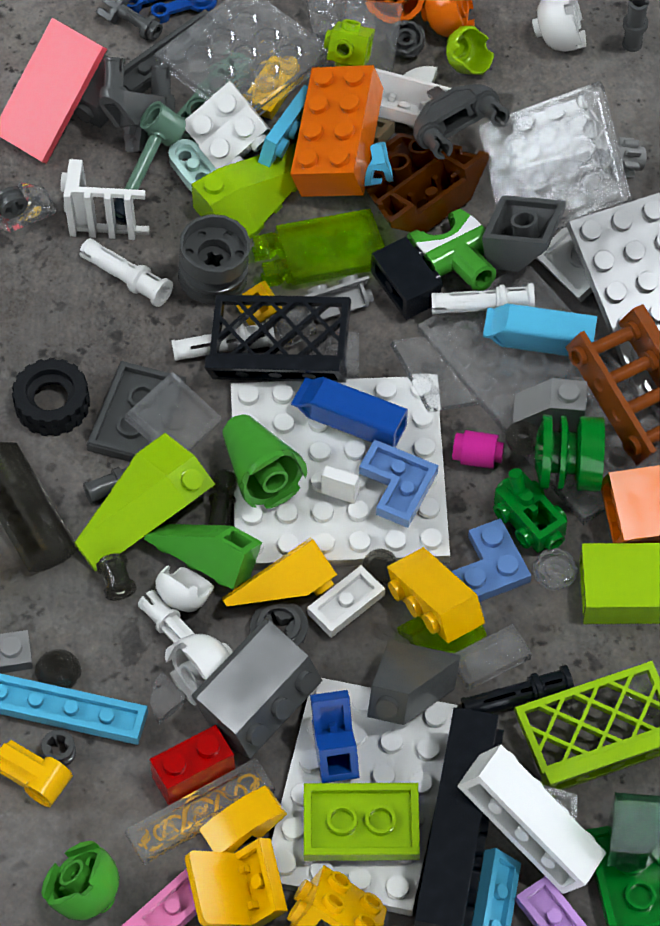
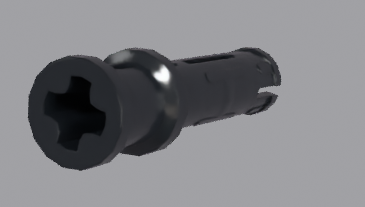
[461,665,574,713]

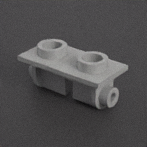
[305,274,374,322]

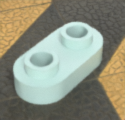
[168,139,216,192]

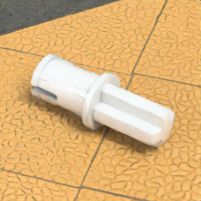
[138,590,195,643]

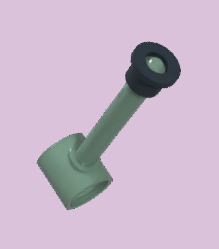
[114,101,186,223]

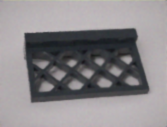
[204,295,351,383]

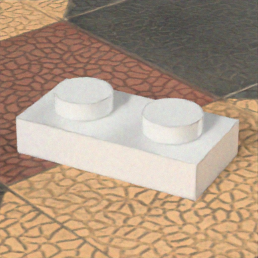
[307,565,385,638]

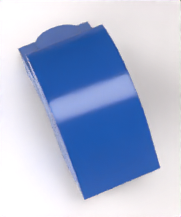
[310,690,360,783]

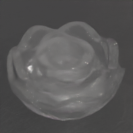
[533,548,578,591]

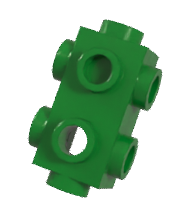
[493,468,568,554]

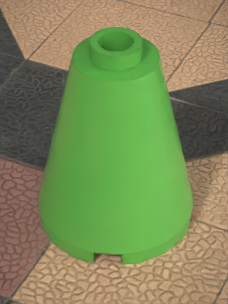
[222,414,307,509]

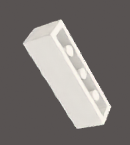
[457,745,607,894]

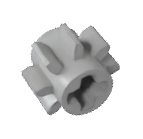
[607,137,647,178]

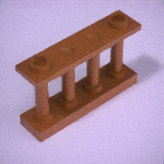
[565,304,660,466]

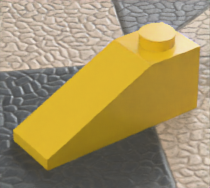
[222,537,337,606]

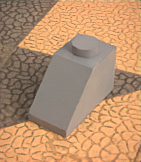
[512,378,587,432]

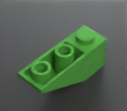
[144,524,262,590]

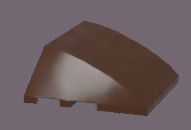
[365,132,490,233]

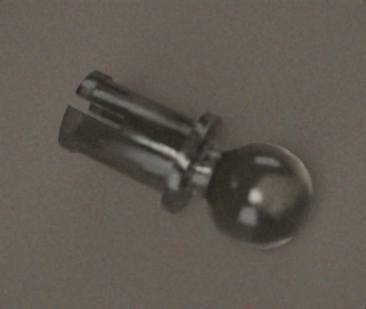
[208,469,238,525]

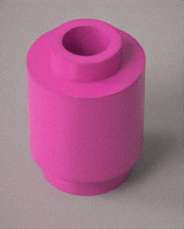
[452,430,505,469]

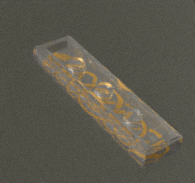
[125,758,275,865]

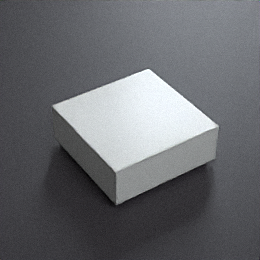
[321,465,359,504]

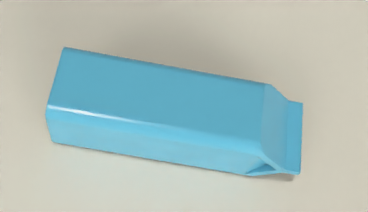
[483,303,597,356]

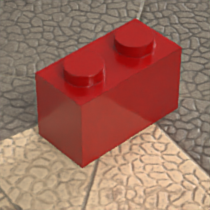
[149,724,236,807]

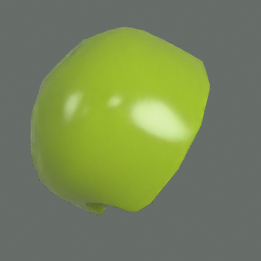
[446,26,494,75]

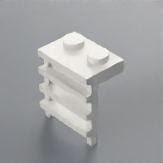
[61,159,150,240]

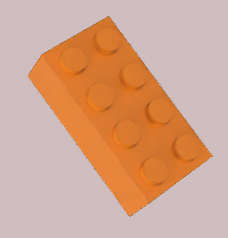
[290,65,384,197]

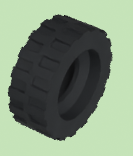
[12,358,90,436]

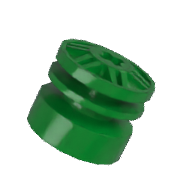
[534,414,605,492]

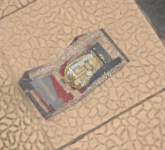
[0,182,57,232]

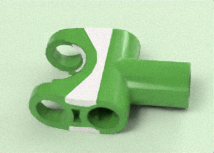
[407,209,497,291]

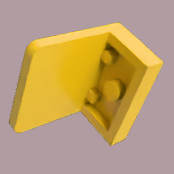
[185,838,288,926]
[287,865,387,926]

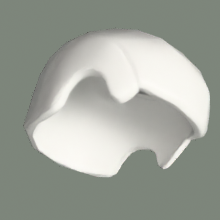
[155,565,214,612]

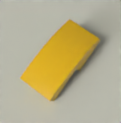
[199,785,287,853]

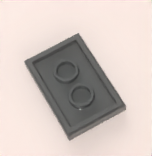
[87,361,186,462]

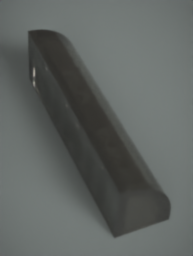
[0,442,78,572]

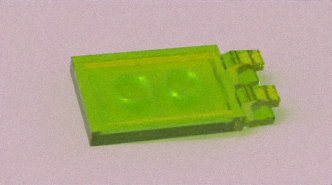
[252,208,385,287]

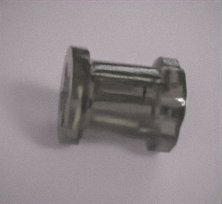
[96,553,137,601]

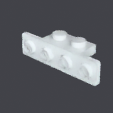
[375,68,451,129]

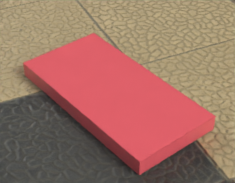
[0,18,107,164]

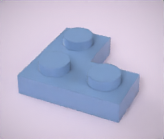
[359,439,439,528]
[451,518,531,602]

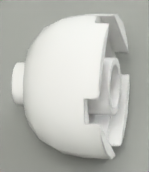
[532,0,586,52]
[165,634,233,706]

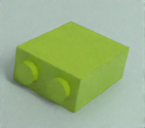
[579,543,660,624]

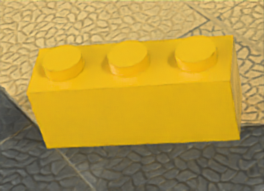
[387,547,485,643]

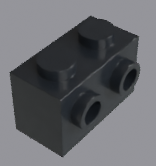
[371,237,443,320]

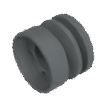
[178,214,250,305]

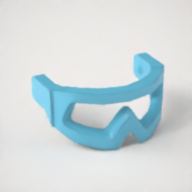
[364,142,393,186]

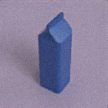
[291,377,408,448]

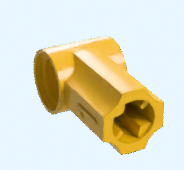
[0,740,73,807]

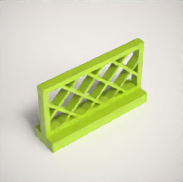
[514,661,660,794]

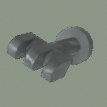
[96,0,163,41]

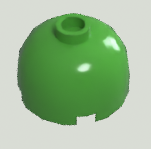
[41,841,120,921]

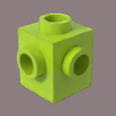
[324,19,375,66]

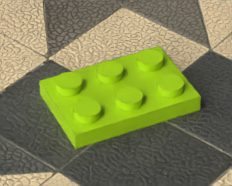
[304,783,420,861]

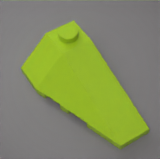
[191,143,298,239]
[74,433,215,571]

